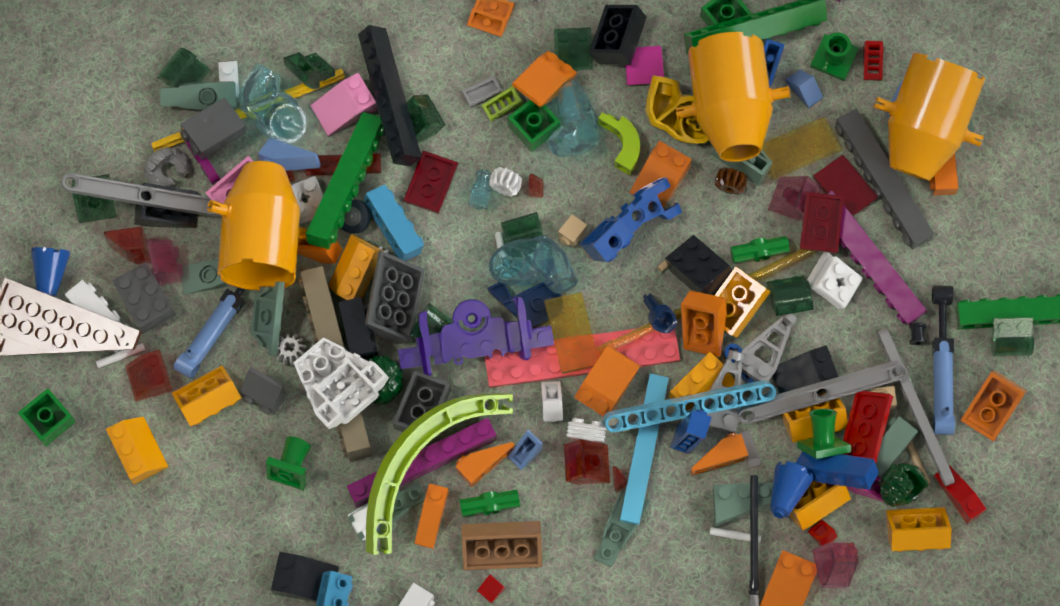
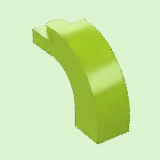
[598,112,640,176]

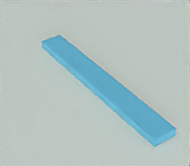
[620,373,669,525]

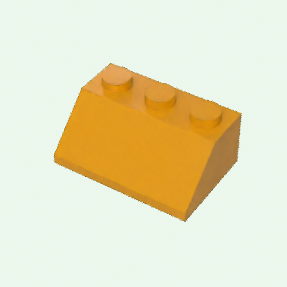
[328,234,383,300]
[715,267,771,338]
[669,352,735,410]
[171,365,242,427]
[782,392,848,443]
[106,416,169,485]
[789,481,851,531]
[886,507,952,552]

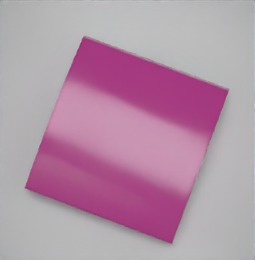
[625,46,664,85]

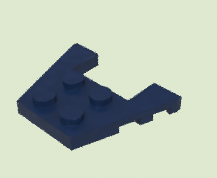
[487,255,564,328]

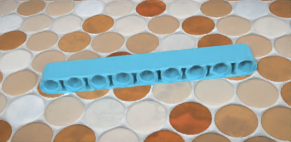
[603,380,776,432]

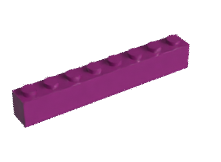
[828,191,928,325]
[347,418,497,508]

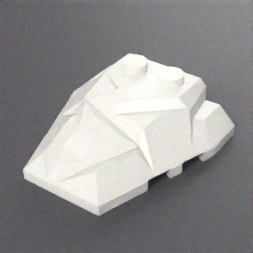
[294,338,389,429]

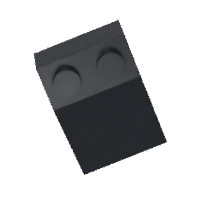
[134,183,198,228]
[773,345,839,394]
[271,551,339,603]

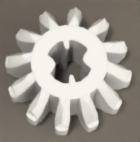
[489,167,522,196]
[276,333,307,366]

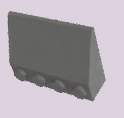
[365,251,425,344]

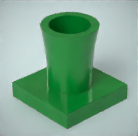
[810,32,859,81]
[797,409,851,459]
[266,436,311,491]

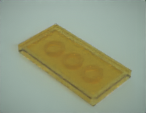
[762,117,841,180]
[544,292,598,374]

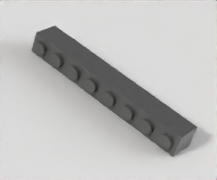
[835,108,934,249]

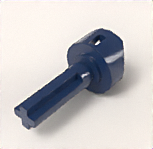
[643,293,677,333]

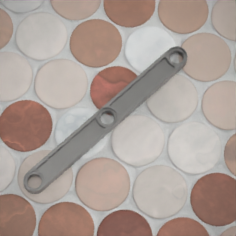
[61,173,222,218]
[877,329,955,486]
[738,360,907,424]

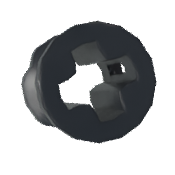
[909,322,927,346]

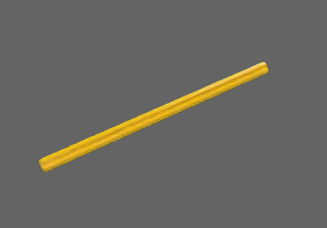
[151,69,345,152]

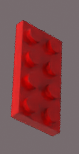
[843,391,894,464]

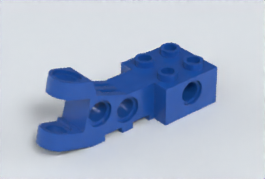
[580,177,682,262]

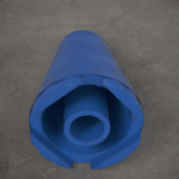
[31,247,70,296]
[770,461,813,519]

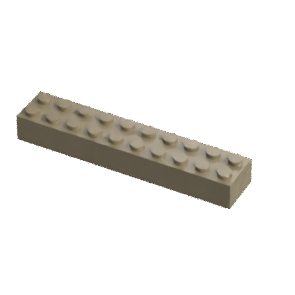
[298,266,372,462]

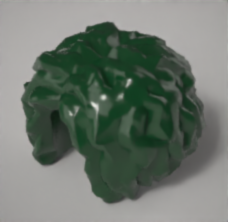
[366,355,403,405]
[877,463,929,507]

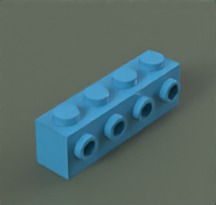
[363,185,424,261]
[316,571,353,606]

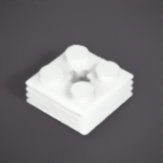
[291,176,323,224]
[812,256,863,309]
[566,418,607,444]

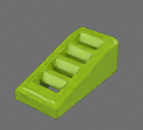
[481,86,524,121]

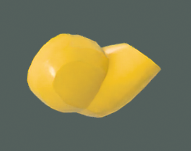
[645,75,708,144]

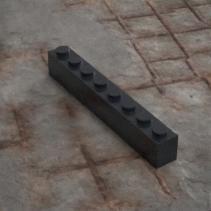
[358,25,422,166]

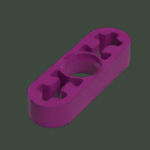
[185,141,220,184]

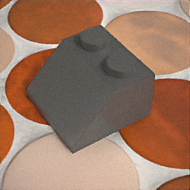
[240,366,287,415]

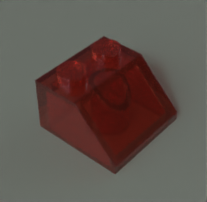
[104,226,150,264]
[125,349,173,402]
[564,439,610,485]

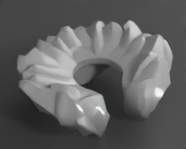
[144,147,190,187]

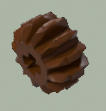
[715,167,748,195]

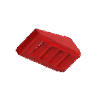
[863,40,883,81]

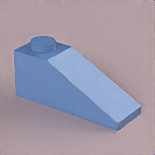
[258,138,321,171]

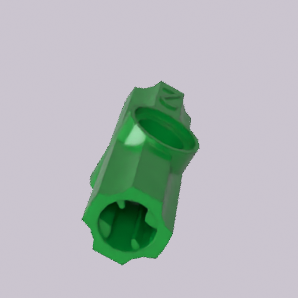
[730,236,790,264]
[459,490,520,517]

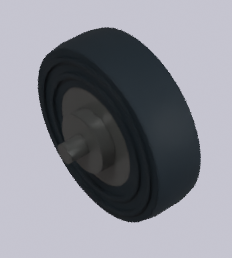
[341,199,371,234]

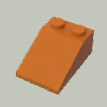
[512,51,577,108]
[629,140,692,209]
[681,290,727,357]
[574,345,640,417]
[960,370,1027,442]
[760,550,819,606]

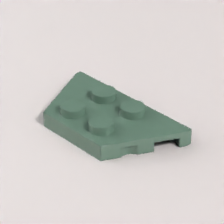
[251,281,285,356]

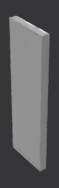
[738,430,761,468]

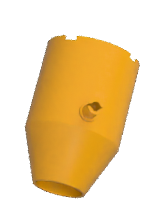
[676,32,791,162]
[873,53,986,181]
[207,161,307,291]

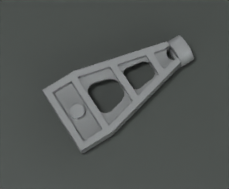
[734,311,797,382]
[704,350,744,432]

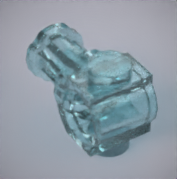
[469,169,492,210]

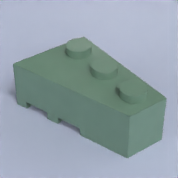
[712,149,773,186]
[876,416,920,477]
[712,482,773,528]

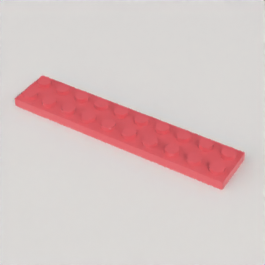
[485,326,680,388]

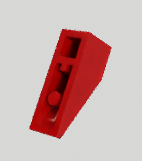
[933,465,986,524]

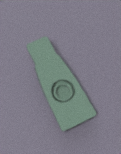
[160,81,236,110]
[180,260,229,295]
[348,483,426,541]
[595,488,650,567]

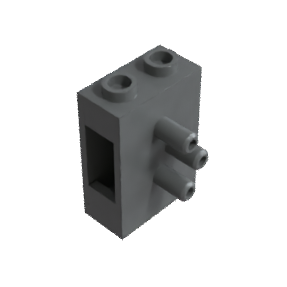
[180,97,246,160]

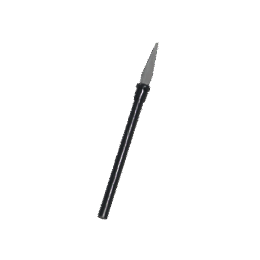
[748,475,760,606]

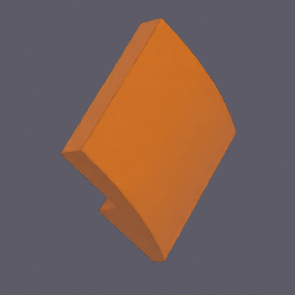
[467,0,515,37]

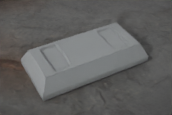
[461,75,503,107]

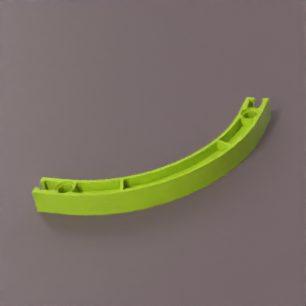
[366,393,513,555]

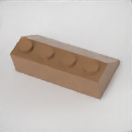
[462,521,542,570]

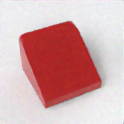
[807,519,837,549]
[477,574,505,604]

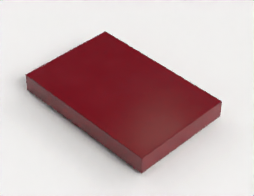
[403,150,458,214]
[813,155,878,216]
[800,192,844,254]

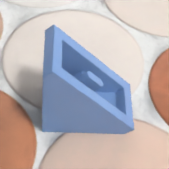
[785,70,823,108]
[508,430,543,470]

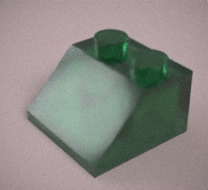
[554,27,593,71]
[407,94,446,143]
[71,174,117,223]

